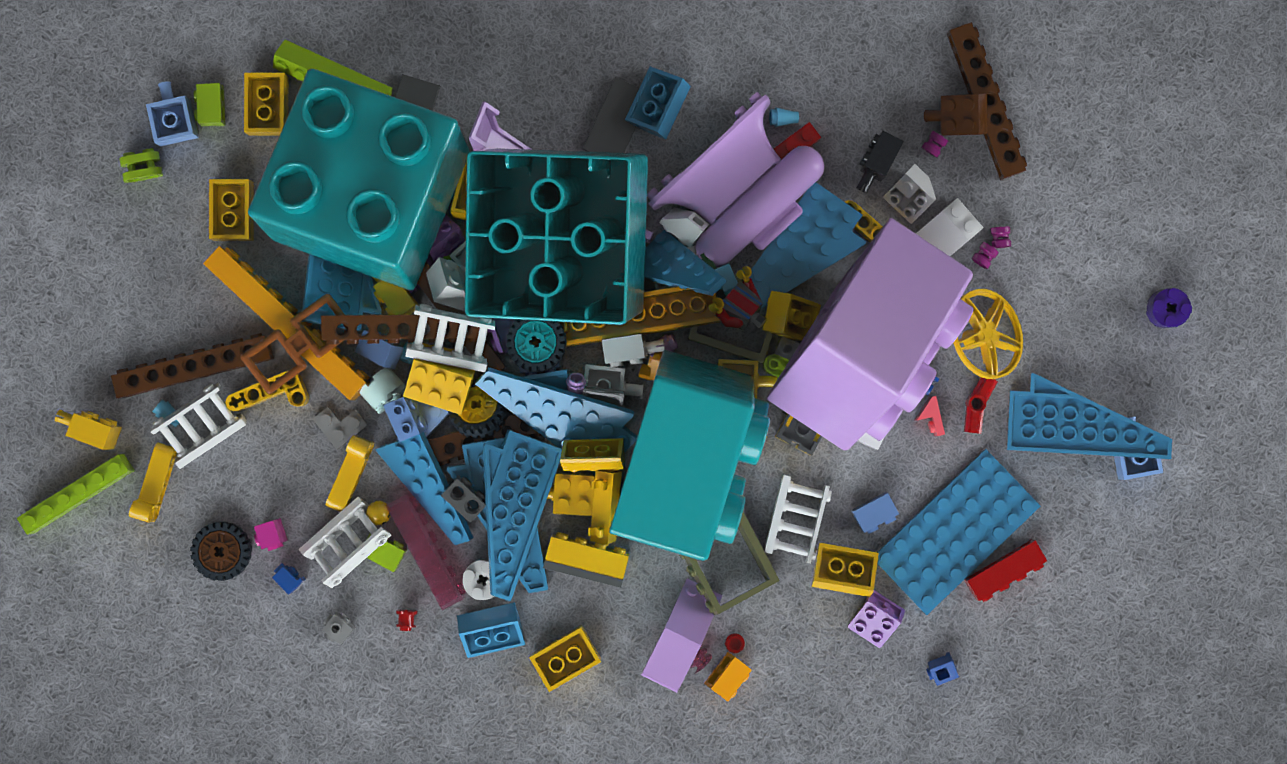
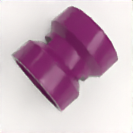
[921,131,949,158]
[990,226,1011,248]
[971,242,999,269]

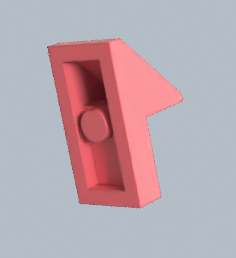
[915,396,945,436]

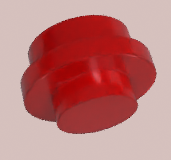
[725,633,745,653]

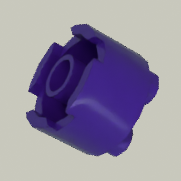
[1146,288,1192,328]

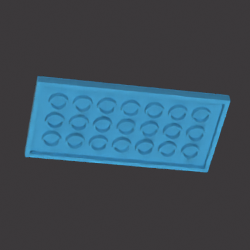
[877,449,1041,615]

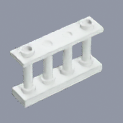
[405,304,495,372]
[151,382,246,469]
[763,474,832,564]
[299,497,391,588]

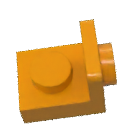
[638,352,663,380]

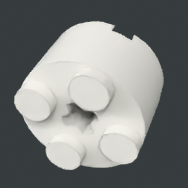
[463,559,494,600]

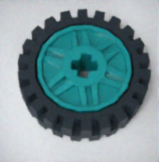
[506,319,567,372]

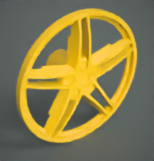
[953,289,1023,379]

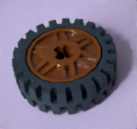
[190,522,252,581]

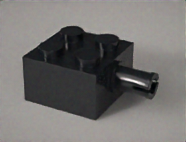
[856,131,904,193]

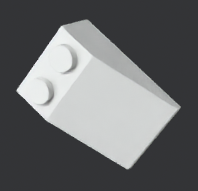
[916,198,984,256]
[426,257,465,311]

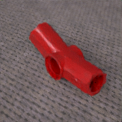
[963,377,998,434]

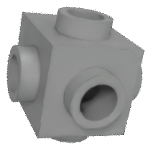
[322,612,356,645]

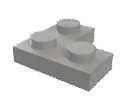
[313,407,368,450]

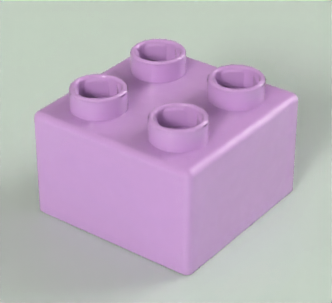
[766,218,974,450]

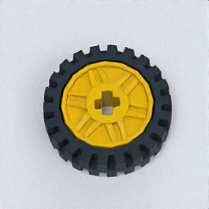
[448,379,509,439]

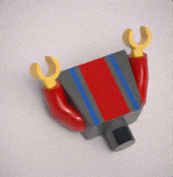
[709,266,767,330]

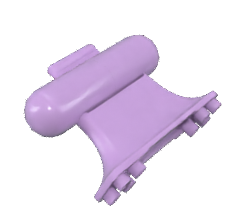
[647,92,824,268]

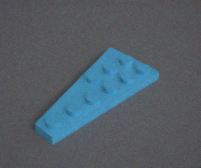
[644,229,727,296]
[375,432,474,545]

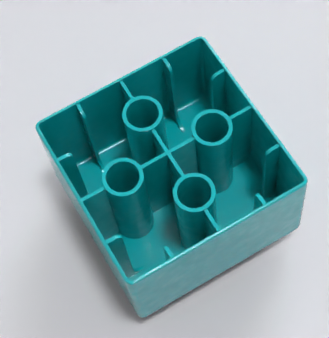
[248,69,470,290]
[465,148,648,325]
[609,350,770,561]

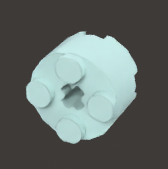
[360,368,406,414]

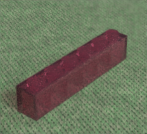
[386,494,466,611]

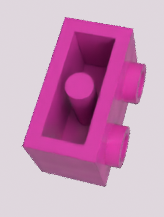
[254,518,288,551]

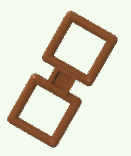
[241,293,348,394]

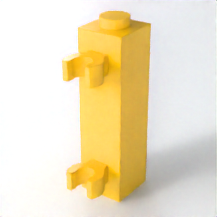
[588,470,622,546]

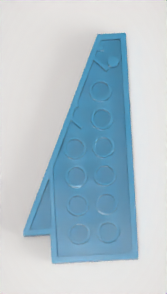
[475,367,638,475]
[1007,373,1172,459]

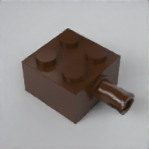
[924,94,987,136]

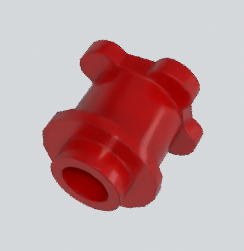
[396,609,418,631]

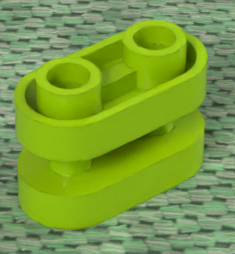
[119,148,163,183]
[763,354,789,378]

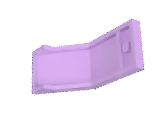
[469,102,532,151]
[641,578,723,693]

